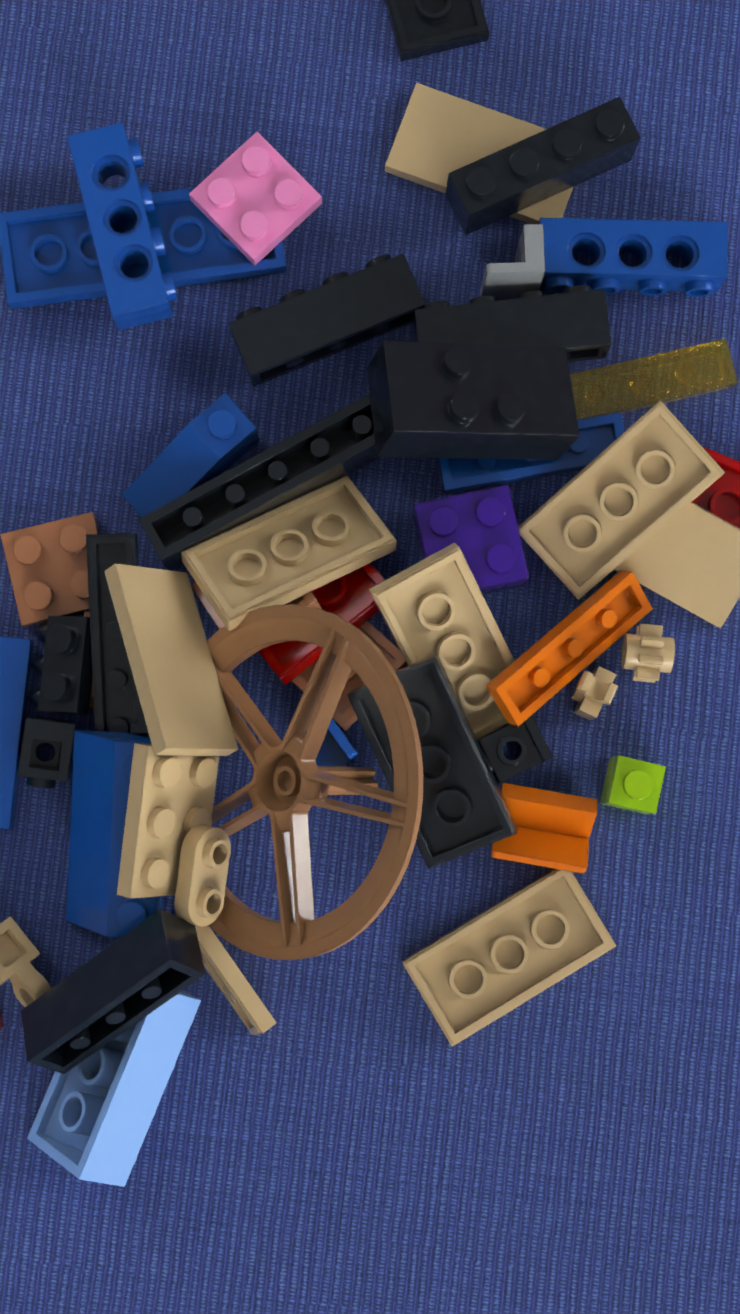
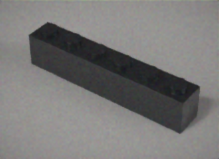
[138,394,380,571]

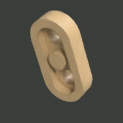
[174,824,231,927]

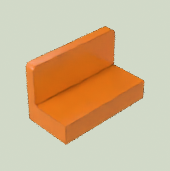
[491,783,598,873]

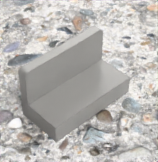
[480,224,545,301]

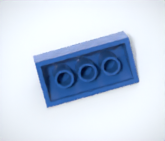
[66,730,165,938]

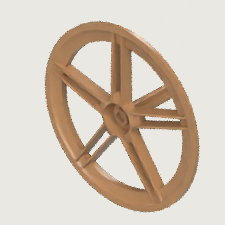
[207,604,423,960]

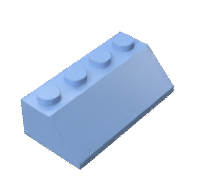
[27,990,201,1187]

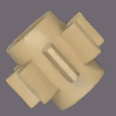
[621,623,675,683]

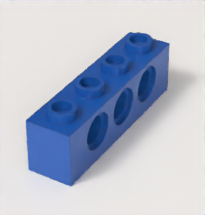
[67,122,178,330]
[538,218,728,297]

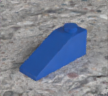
[122,393,260,517]

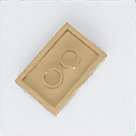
[117,743,219,899]

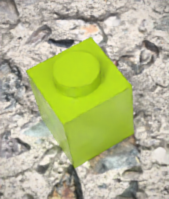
[600,755,666,814]

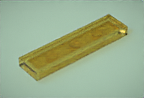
[570,339,738,420]

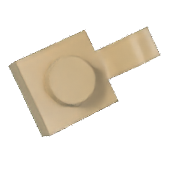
[571,666,618,721]
[0,916,51,1007]

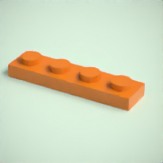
[486,570,653,727]

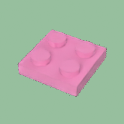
[189,131,322,266]

